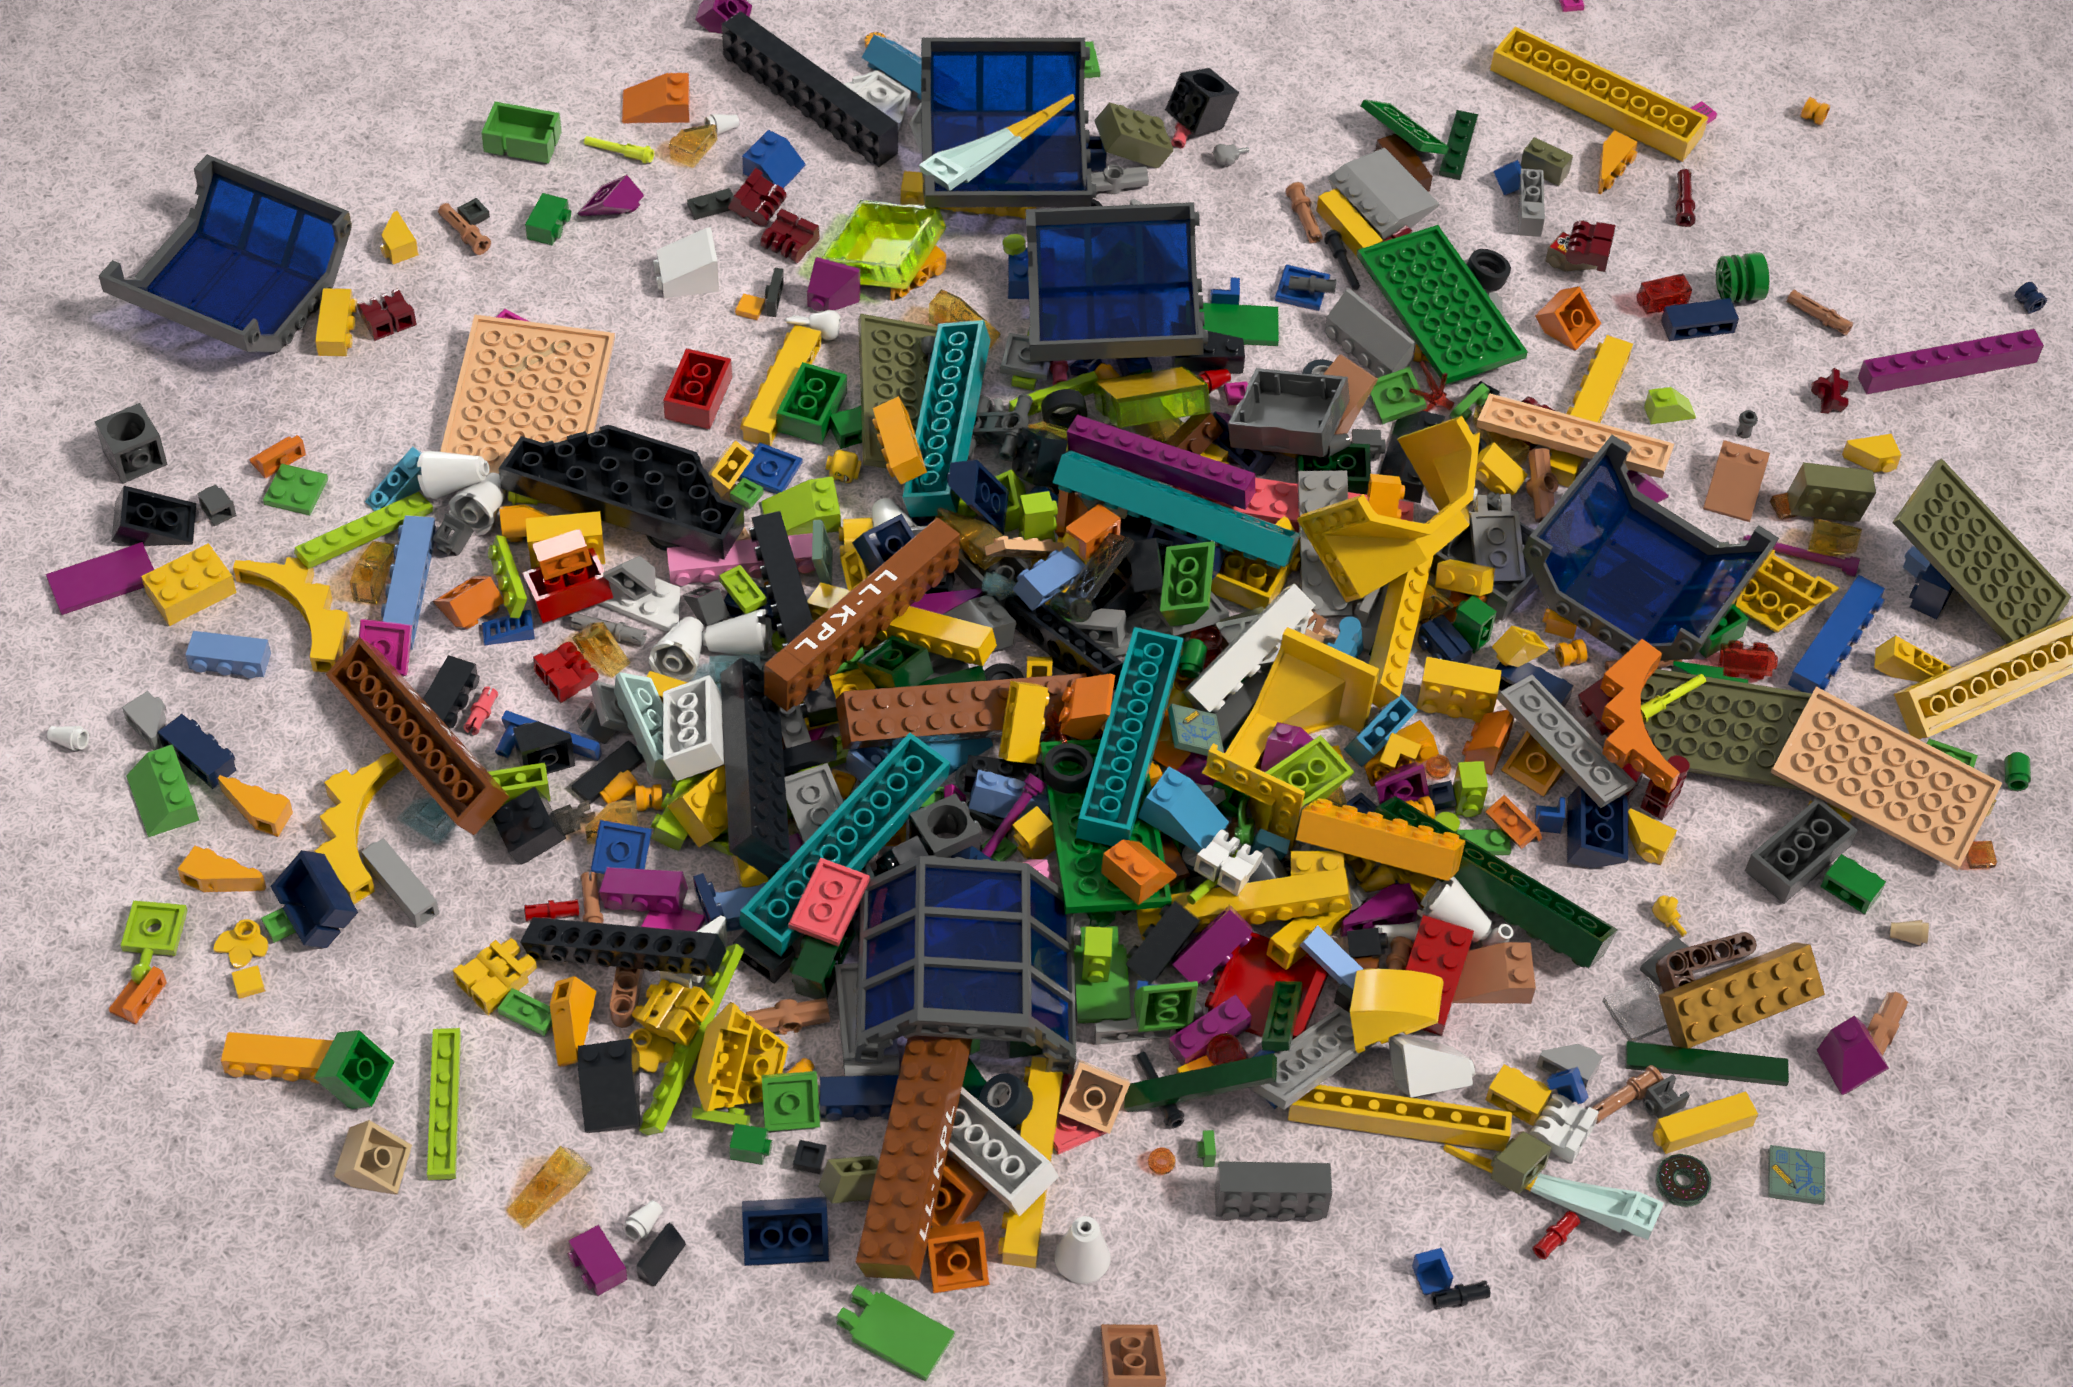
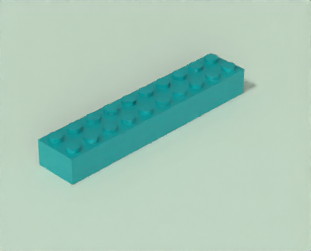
[902,320,991,517]
[1053,451,1301,569]
[1076,627,1184,846]
[740,733,950,956]

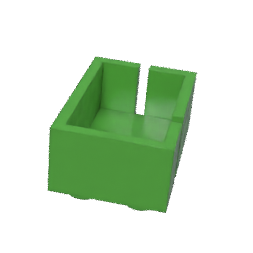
[481,101,562,164]

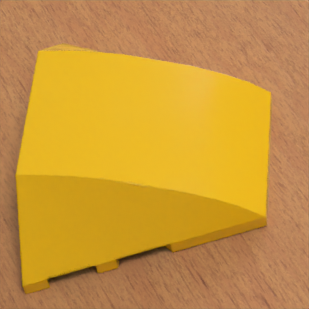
[1736,550,1839,633]
[1350,968,1444,1054]
[694,1002,789,1112]

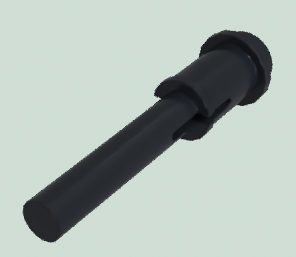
[1324,230,1360,290]
[1136,1052,1185,1128]

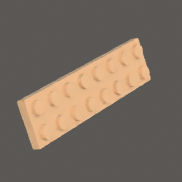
[1476,393,1674,478]

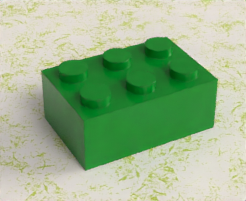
[776,362,847,444]

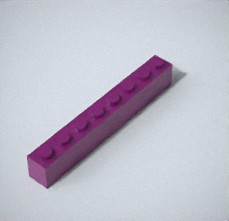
[1858,329,2044,395]
[1067,415,1255,510]

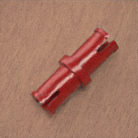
[524,899,579,922]
[1532,1211,1580,1260]

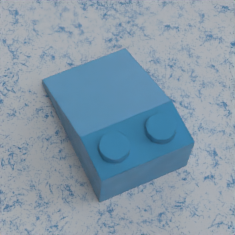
[1138,766,1229,853]

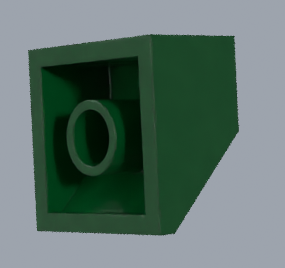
[857,635,934,689]

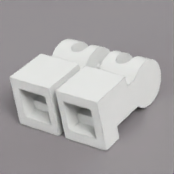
[1194,829,1263,896]
[1529,1094,1599,1164]

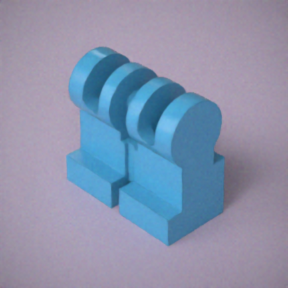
[1327,617,1364,659]

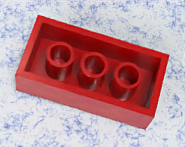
[1406,915,1474,1036]

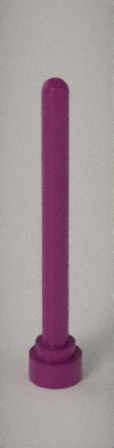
[1743,535,1860,577]
[982,773,1047,857]

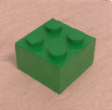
[314,1030,395,1109]

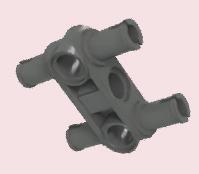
[967,394,1033,462]

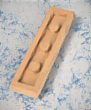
[984,536,1064,558]

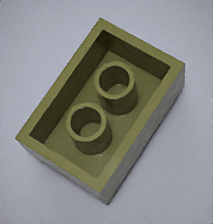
[1094,102,1174,168]
[1787,462,1876,522]

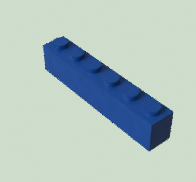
[1788,575,1885,693]

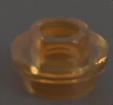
[1425,754,1451,779]
[1148,1147,1176,1175]

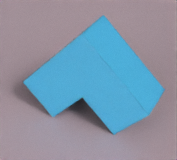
[1248,829,1290,861]

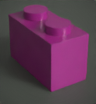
[567,1224,628,1296]

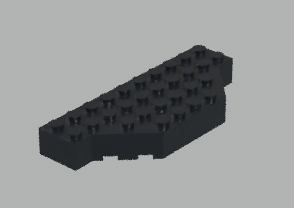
[499,424,745,560]

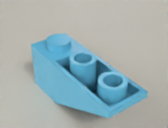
[365,446,422,511]

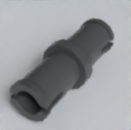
[1289,275,1336,294]

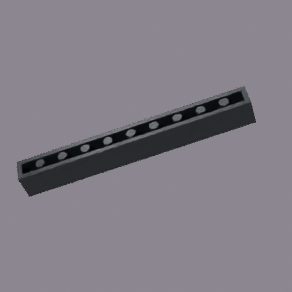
[749,511,838,727]

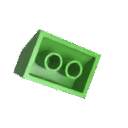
[1160,541,1215,626]
[126,745,199,837]

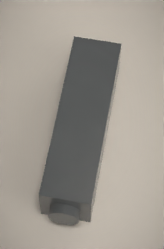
[1214,671,1268,749]

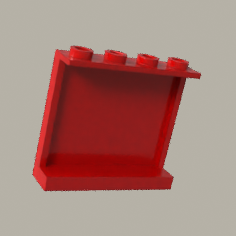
[1205,932,1329,1040]

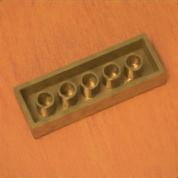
[1658,942,1825,1048]

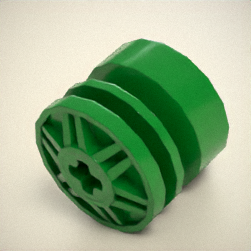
[1716,252,1770,303]

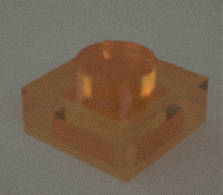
[1769,492,1798,520]
[1966,841,1997,869]

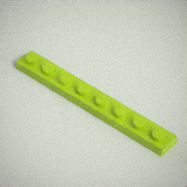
[639,944,744,1136]

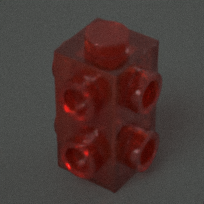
[1636,273,1692,315]
[1718,640,1778,679]

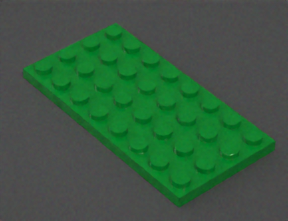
[1357,225,1528,385]
[1040,739,1172,914]

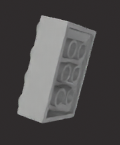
[1327,148,1440,241]

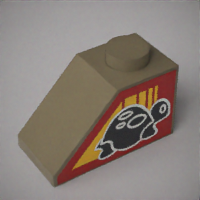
[1545,231,1597,272]

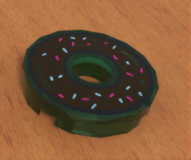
[1655,1154,1712,1207]

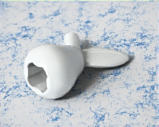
[785,310,841,341]

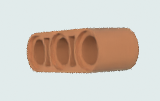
[610,967,643,1028]

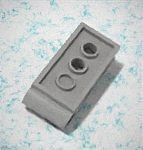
[835,960,900,1076]

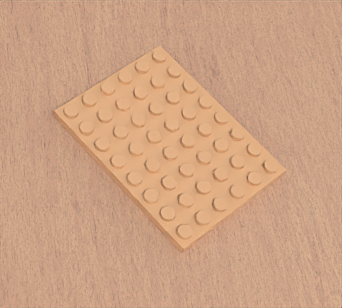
[440,314,615,474]

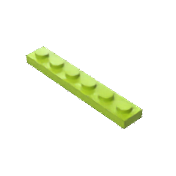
[294,492,433,569]
[427,1028,461,1180]

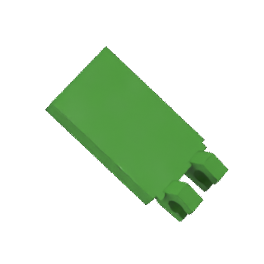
[1074,926,1131,1023]
[836,1284,955,1381]

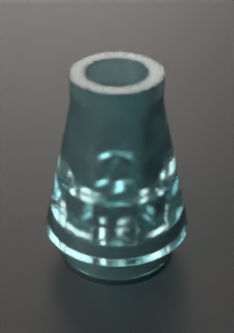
[981,571,1017,597]

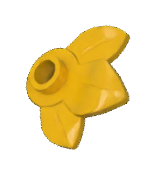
[213,919,268,968]
[628,1028,675,1073]

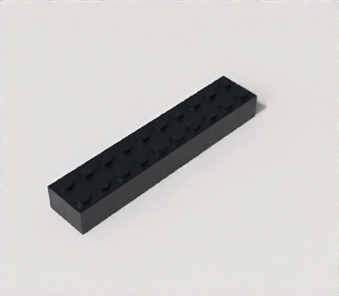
[722,11,898,167]
[720,657,790,877]

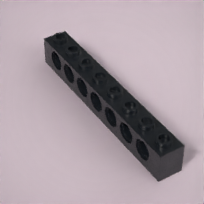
[520,917,727,976]

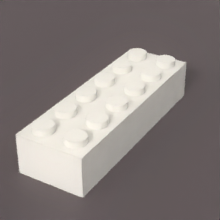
[1182,584,1316,713]
[947,1087,1059,1217]

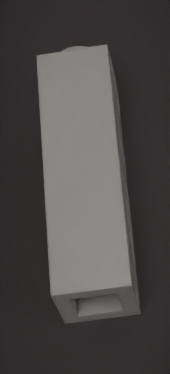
[361,838,439,928]

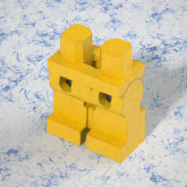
[452,938,537,1016]
[632,979,714,1046]

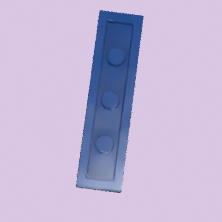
[495,710,602,761]

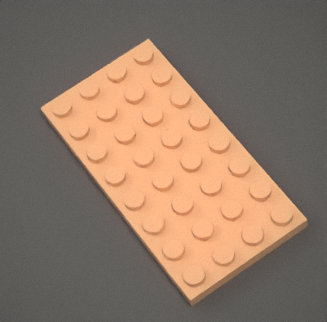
[1770,687,2002,870]

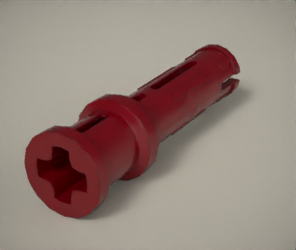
[1675,169,1696,227]

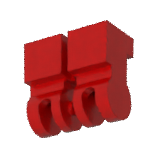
[533,642,599,703]

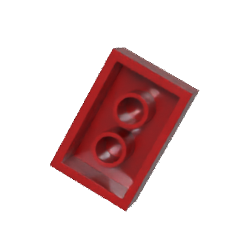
[663,348,732,429]
[523,547,613,623]

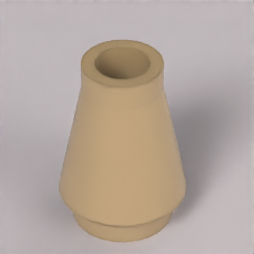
[1890,920,1929,946]

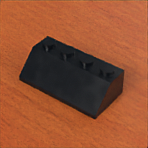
[1379,410,1445,503]

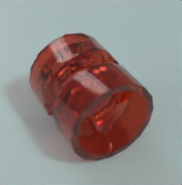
[1190,625,1223,670]
[1206,1033,1249,1066]

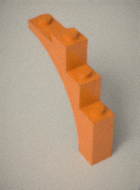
[1600,639,1680,793]

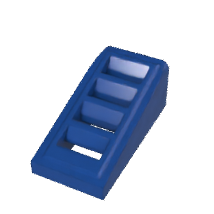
[482,610,535,645]

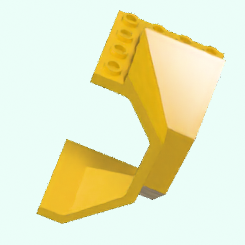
[1297,416,1480,602]
[1202,627,1379,851]

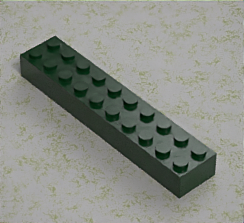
[1375,796,1618,969]

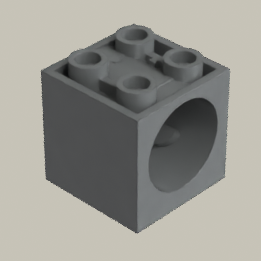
[94,403,168,484]
[909,793,982,858]

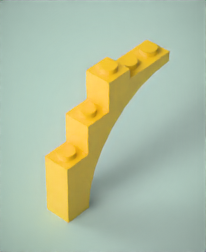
[233,557,351,673]
[314,751,404,904]

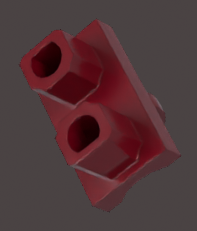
[1811,368,1849,414]

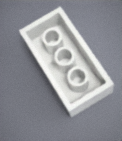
[663,675,724,781]

